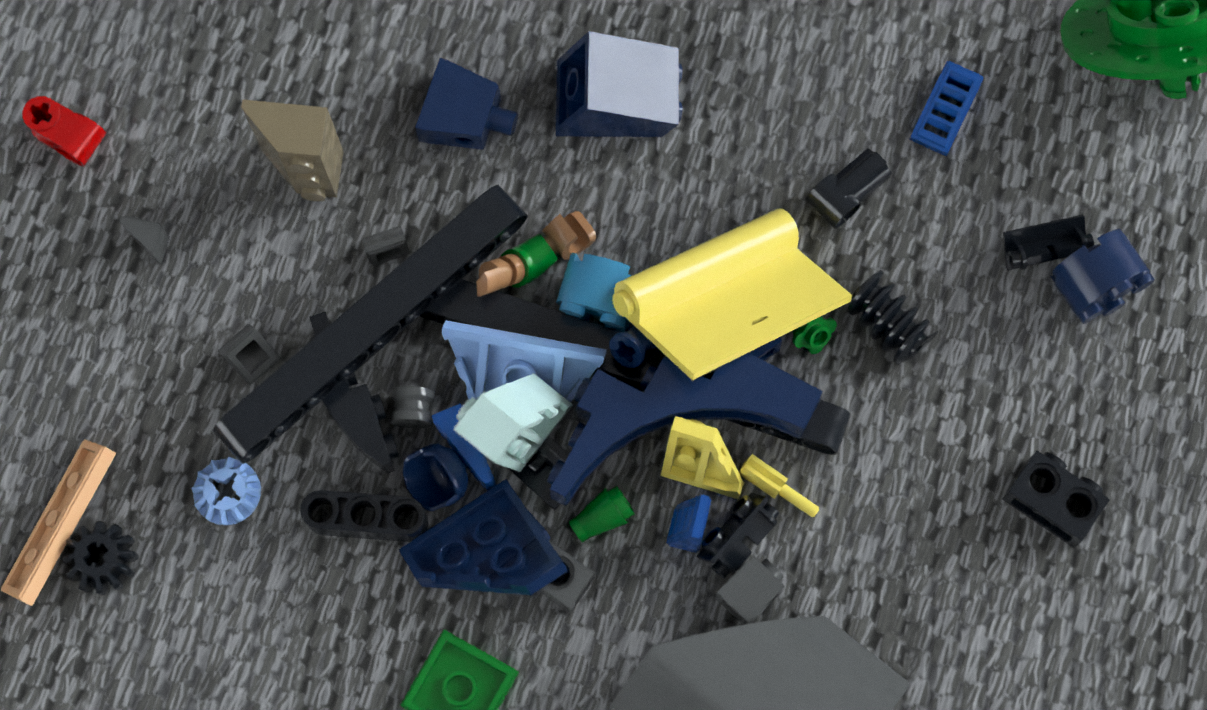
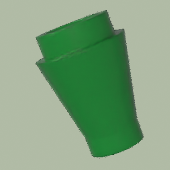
[569,485,635,543]

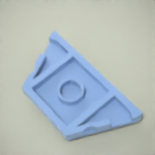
[442,320,607,402]

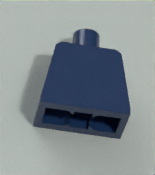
[415,58,518,150]

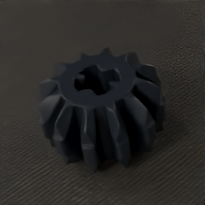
[62,521,139,595]

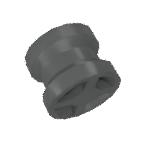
[390,386,435,428]

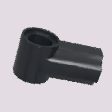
[806,148,892,229]

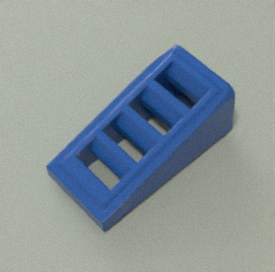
[909,61,984,157]
[431,403,496,491]
[667,495,711,553]

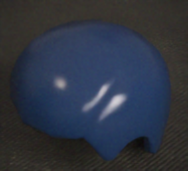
[402,444,468,512]

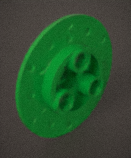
[1060,0,1207,99]

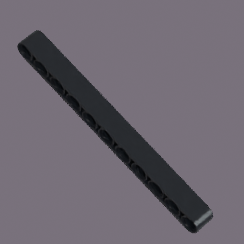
[420,279,850,455]

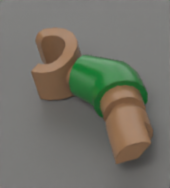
[476,211,596,296]

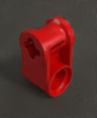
[22,96,107,167]

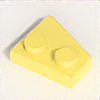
[661,416,744,499]

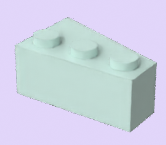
[454,374,573,472]

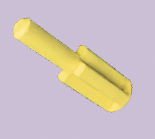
[739,454,819,517]

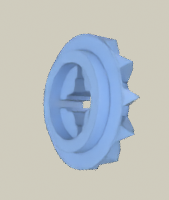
[192,457,261,525]

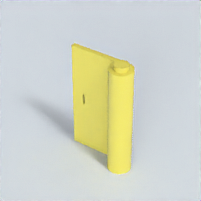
[612,209,852,380]

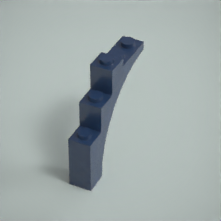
[547,353,823,506]

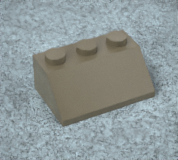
[241,99,344,201]

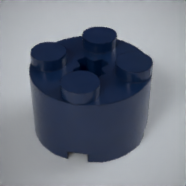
[1050,229,1155,324]

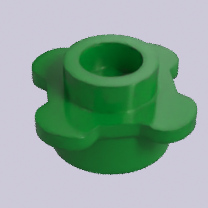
[792,316,837,354]

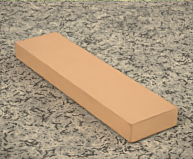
[1,439,116,606]

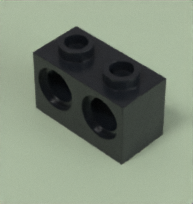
[1002,450,1110,548]

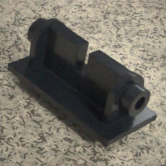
[1003,214,1094,271]
[696,493,779,578]

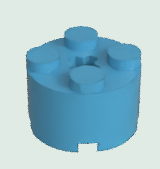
[556,253,631,332]

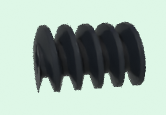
[847,270,938,364]

